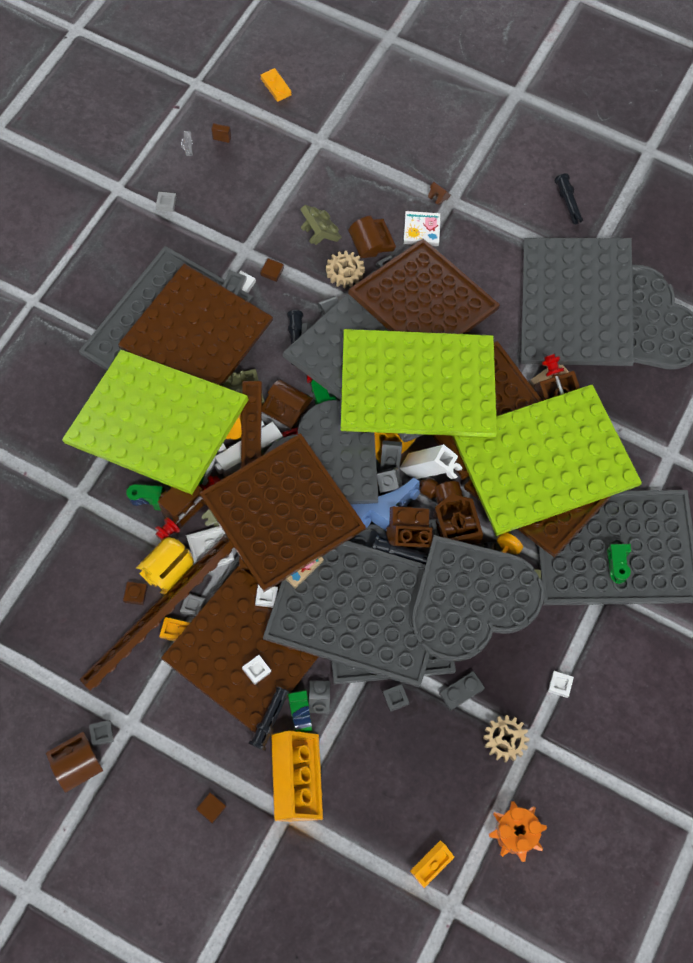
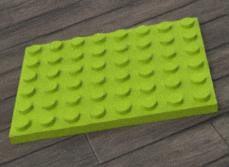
[341,329,497,437]
[62,350,249,495]
[452,385,642,536]

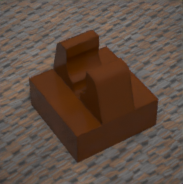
[428,182,451,205]

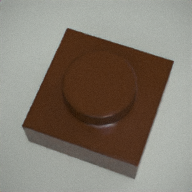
[123,582,148,605]

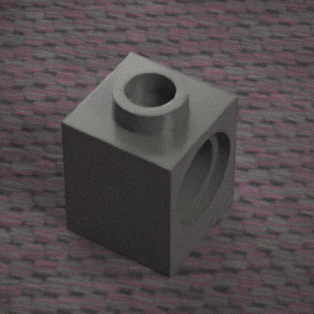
[377,466,403,493]

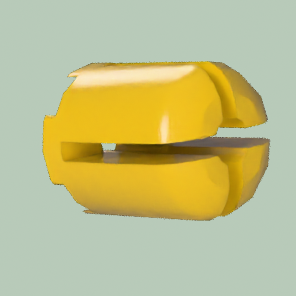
[136,537,194,595]

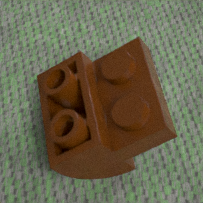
[348,216,396,258]
[262,380,313,429]
[387,506,432,548]
[46,732,103,793]

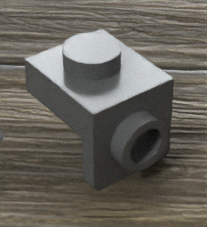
[309,681,330,713]

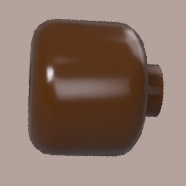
[419,477,440,499]

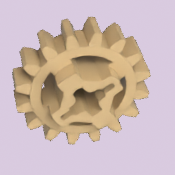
[326,251,365,288]
[483,715,530,762]

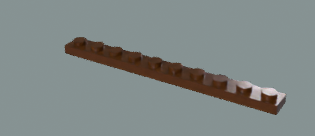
[239,381,262,569]
[79,536,234,691]

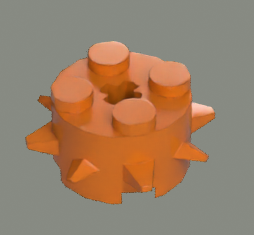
[489,801,547,862]

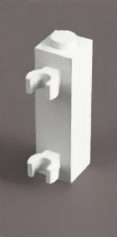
[214,421,283,477]
[399,444,462,480]

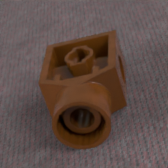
[433,481,483,545]

